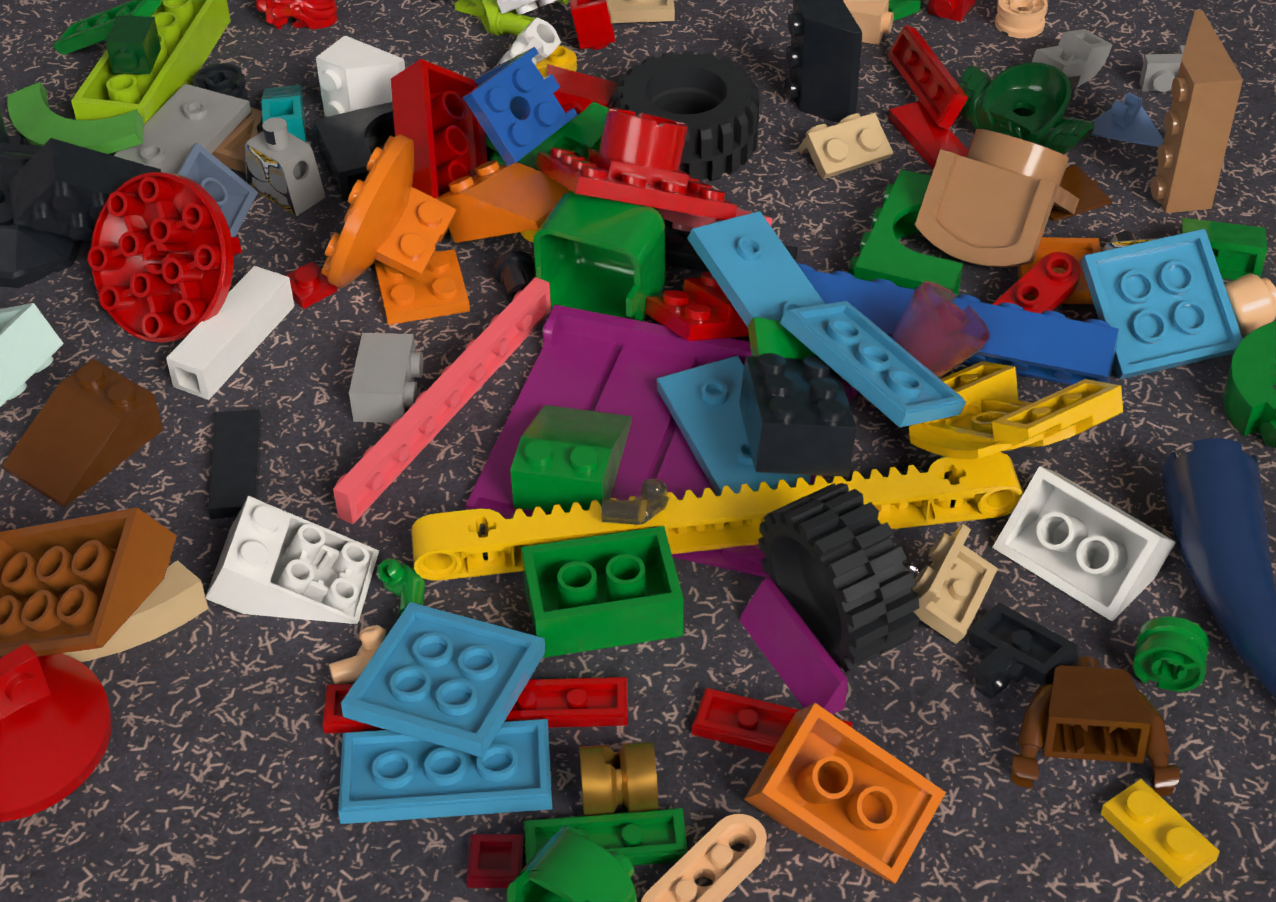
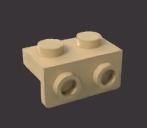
[798,113,893,179]
[911,524,998,644]

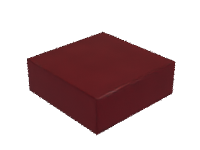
[467,834,525,888]

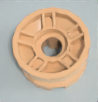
[995,0,1048,38]

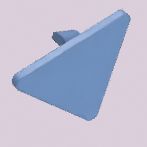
[1092,92,1164,147]

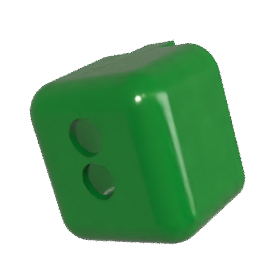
[533,190,665,321]

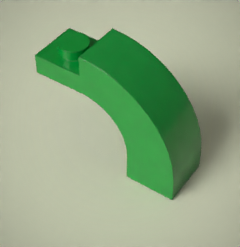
[1223,321,1276,448]

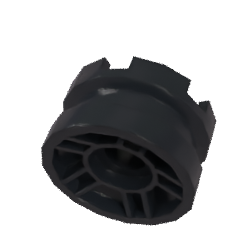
[192,63,248,100]

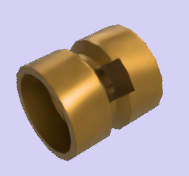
[579,741,658,816]

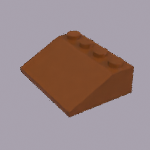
[0,507,177,658]

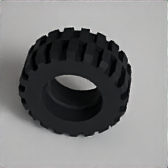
[613,51,760,182]

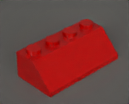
[391,59,488,199]

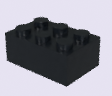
[9,138,161,242]
[739,353,857,477]

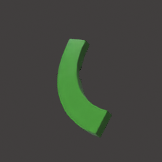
[7,82,144,154]

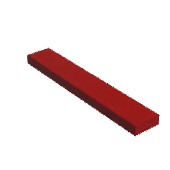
[323,677,628,733]

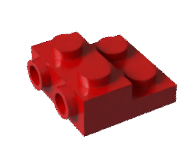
[645,272,749,341]

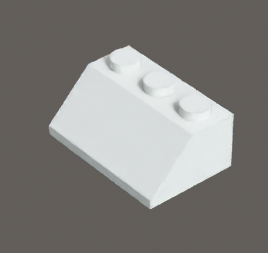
[992,466,1176,621]

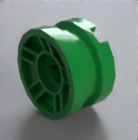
[1133,616,1209,692]

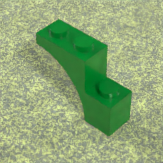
[485,101,608,172]

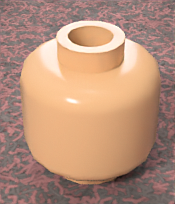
[1224,273,1276,335]

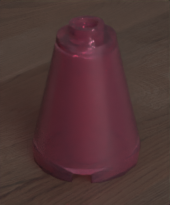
[891,281,990,378]

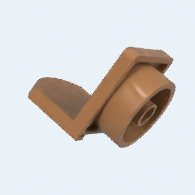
[915,129,1079,268]

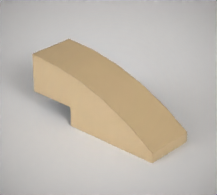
[62,560,209,662]

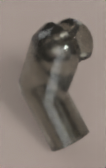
[601,479,669,525]

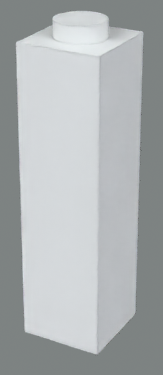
[166,266,294,400]

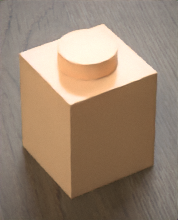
[843,0,894,45]

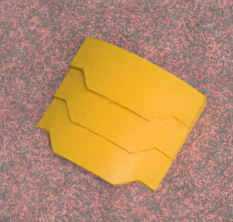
[909,361,1123,459]

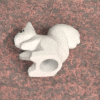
[494,17,561,68]

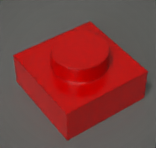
[285,261,337,309]

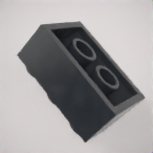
[785,0,862,123]

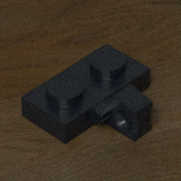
[967,602,1079,699]

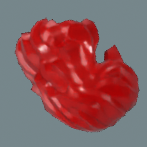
[256,0,338,30]

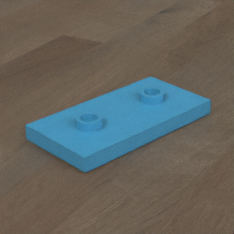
[687,211,825,327]
[780,301,966,427]
[657,355,811,496]
[338,719,552,824]

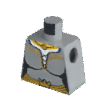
[245,118,326,216]

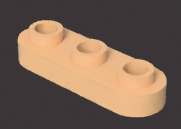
[641,814,767,902]

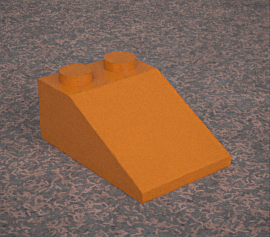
[436,160,570,243]
[744,703,946,884]

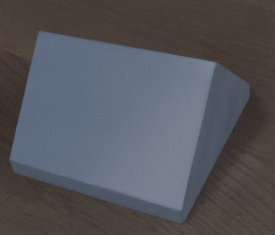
[177,142,258,237]

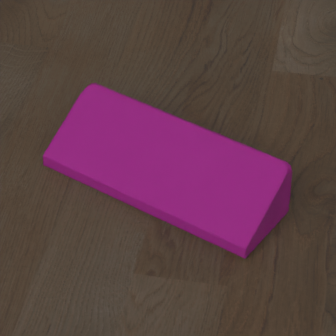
[739,578,848,714]

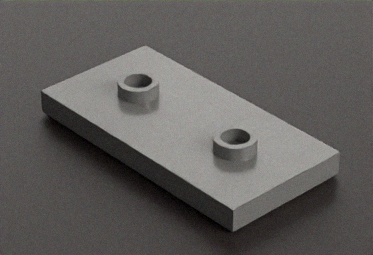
[114,84,251,174]

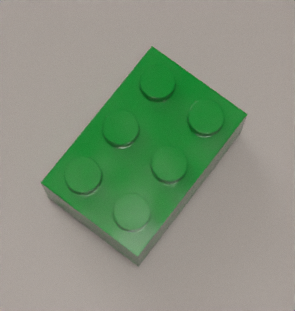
[521,526,684,658]

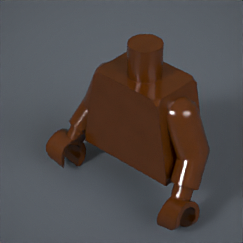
[1011,656,1180,797]

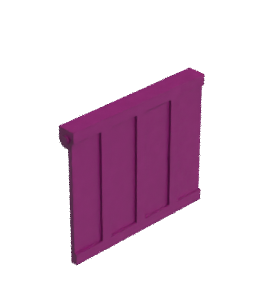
[466,305,857,579]

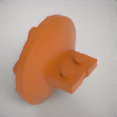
[321,134,457,289]

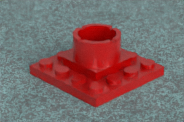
[535,108,738,220]

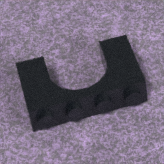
[314,102,489,201]

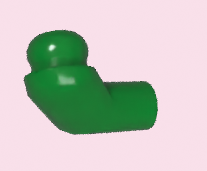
[377,558,425,617]

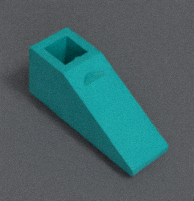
[261,85,307,143]

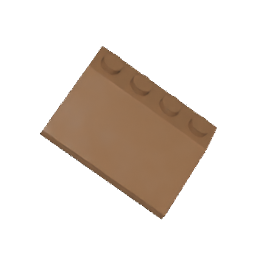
[1150,10,1243,213]

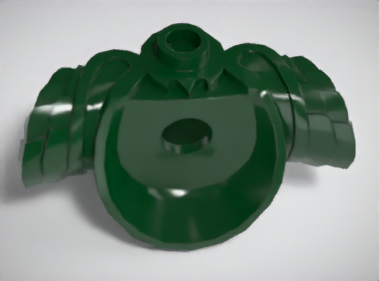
[959,62,1094,155]

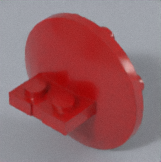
[88,172,243,343]
[0,643,112,822]

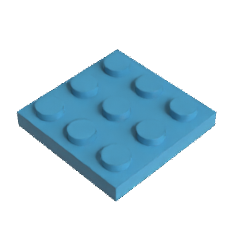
[1080,229,1243,379]
[341,602,545,758]

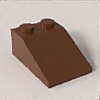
[2,359,164,508]

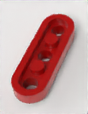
[993,252,1081,314]

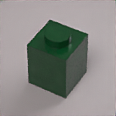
[105,16,161,75]

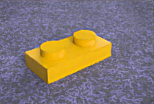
[1101,779,1220,888]

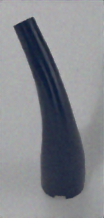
[1162,438,1276,699]

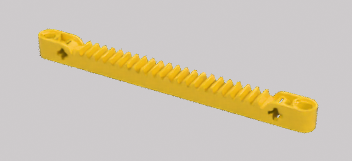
[411,452,1023,581]

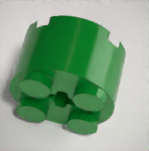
[507,826,637,902]

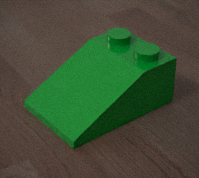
[510,405,632,513]

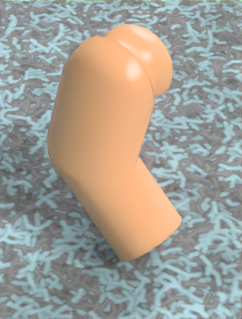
[328,625,386,684]

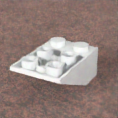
[205,496,379,624]

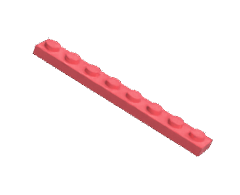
[333,277,551,524]

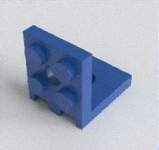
[463,47,578,166]

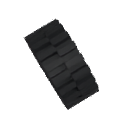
[758,483,920,673]

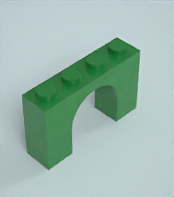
[848,169,963,297]

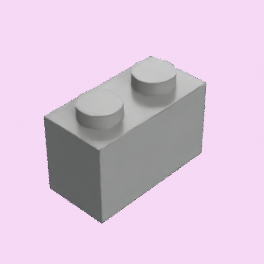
[349,333,423,423]

